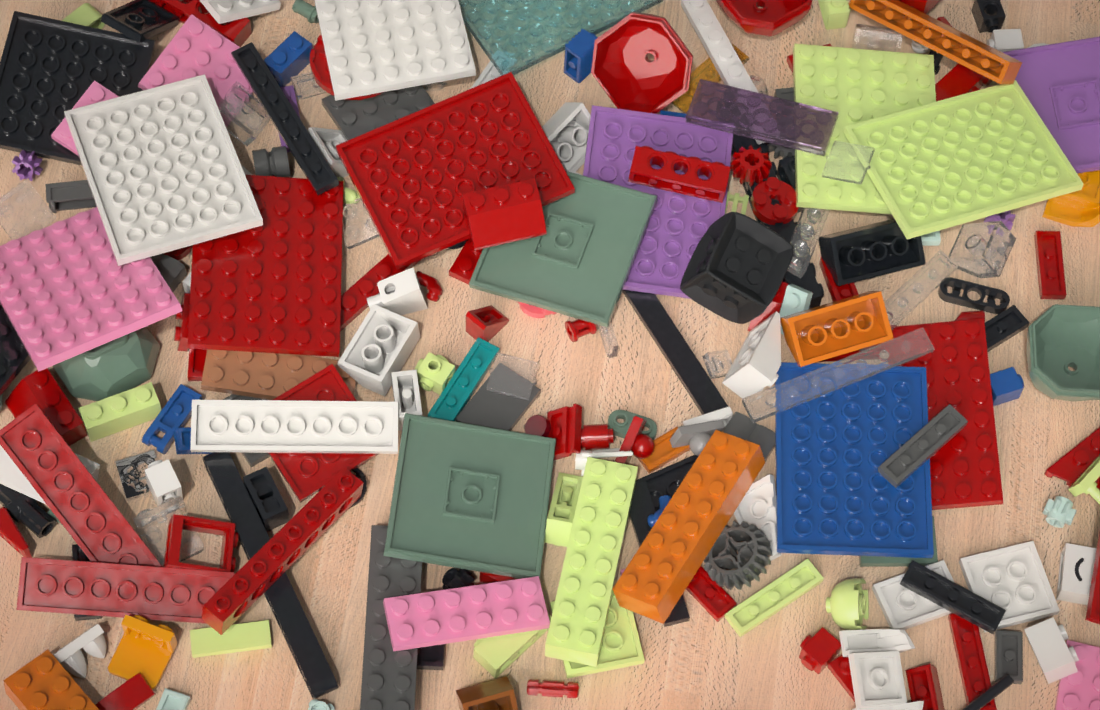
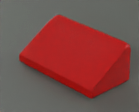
[905,663,945,710]

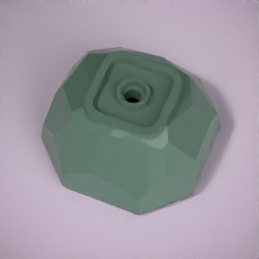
[1026,304,1100,402]
[52,326,160,401]

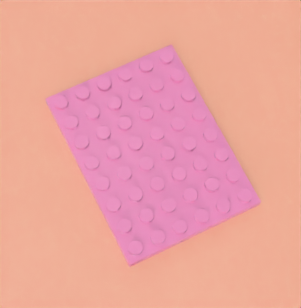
[0,207,182,372]

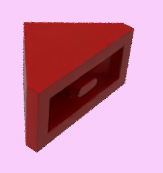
[466,305,509,342]

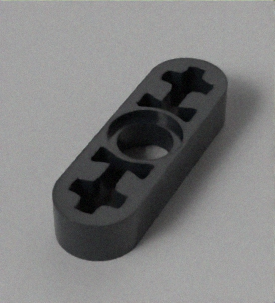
[938,277,1010,314]

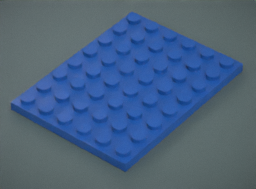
[775,362,934,558]

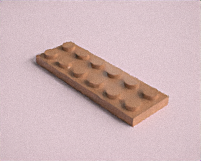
[201,349,356,400]

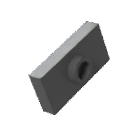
[995,630,1023,684]

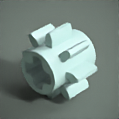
[1043,496,1076,528]

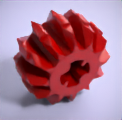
[730,145,772,187]

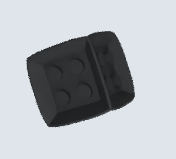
[680,212,794,324]

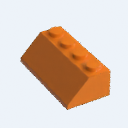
[780,291,894,367]

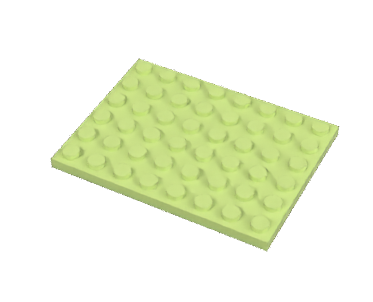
[793,44,936,214]
[844,80,1084,239]

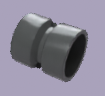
[252,146,290,177]

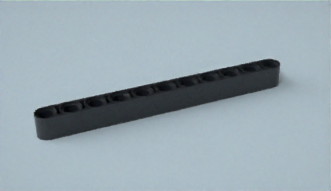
[202,452,338,699]

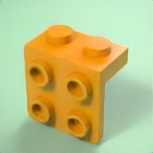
[108,615,177,689]

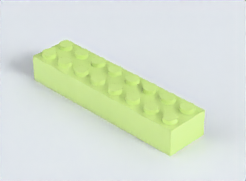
[545,457,638,667]

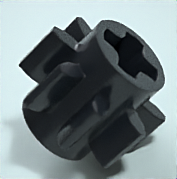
[442,568,474,590]

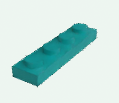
[427,337,500,421]

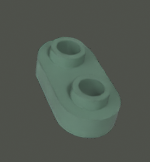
[608,410,657,440]

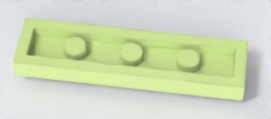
[725,558,824,637]

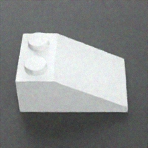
[722,311,781,401]

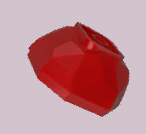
[716,0,812,37]
[591,12,693,114]

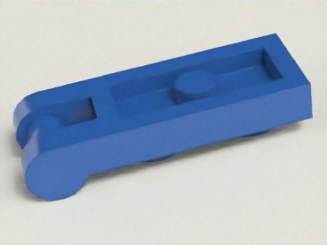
[142,384,203,455]

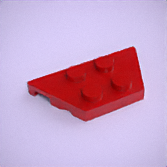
[1044,427,1100,490]

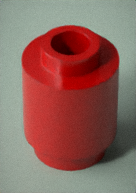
[581,424,614,450]

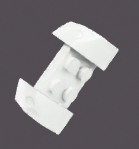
[839,629,924,710]

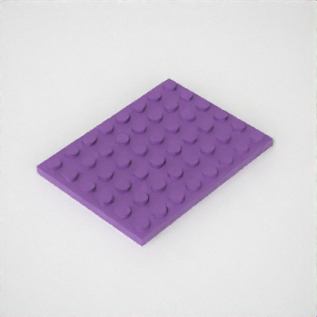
[583,105,734,299]

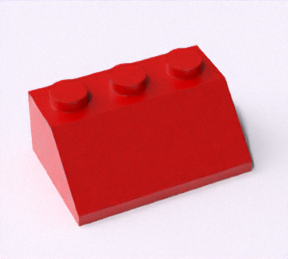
[462,178,547,250]
[5,368,87,446]

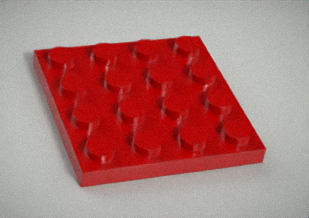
[268,364,378,503]

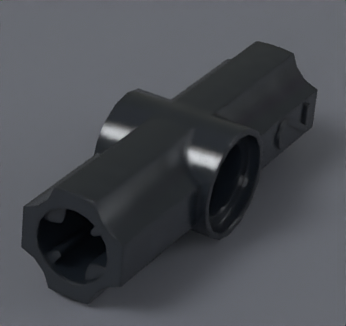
[0,484,56,538]

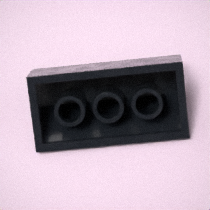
[818,219,926,286]

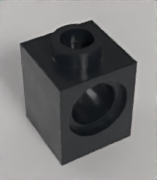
[971,0,1006,33]

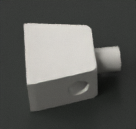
[367,268,428,315]

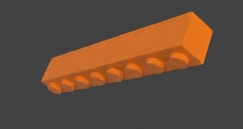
[849,0,1023,84]

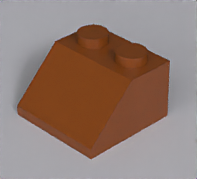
[455,676,518,710]

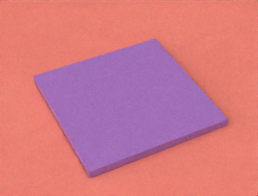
[1003,36,1100,173]

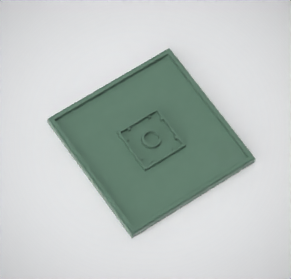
[469,171,657,327]
[383,413,556,579]

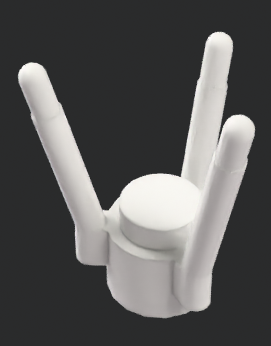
[575,448,633,476]

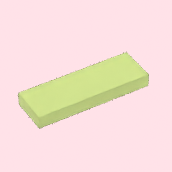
[190,620,272,658]

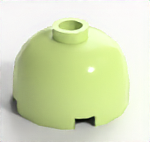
[826,578,869,630]

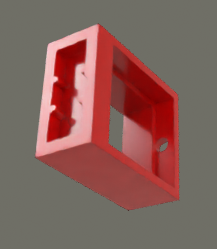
[163,514,238,572]

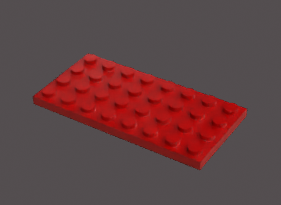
[887,318,1003,510]

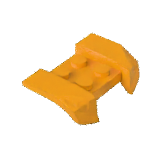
[1042,170,1100,227]

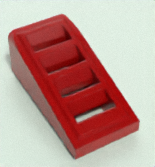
[0,507,32,558]

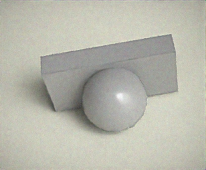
[669,420,725,456]

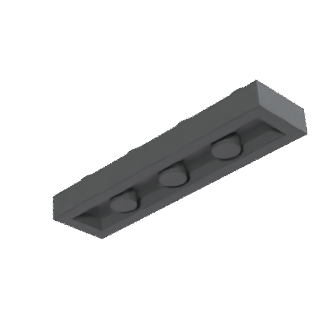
[878,404,968,488]

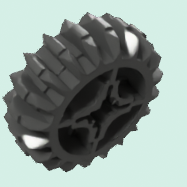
[703,521,773,590]

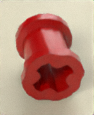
[565,319,597,342]

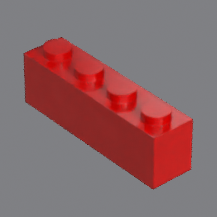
[935,63,993,102]

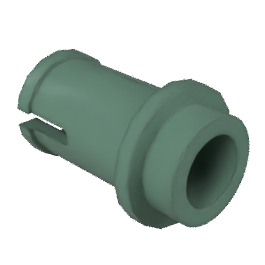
[292,0,319,23]

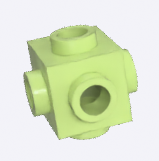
[415,352,455,395]

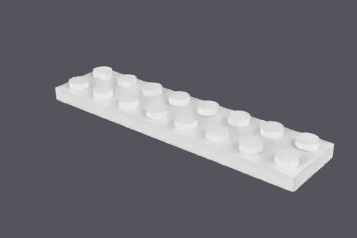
[190,400,398,454]

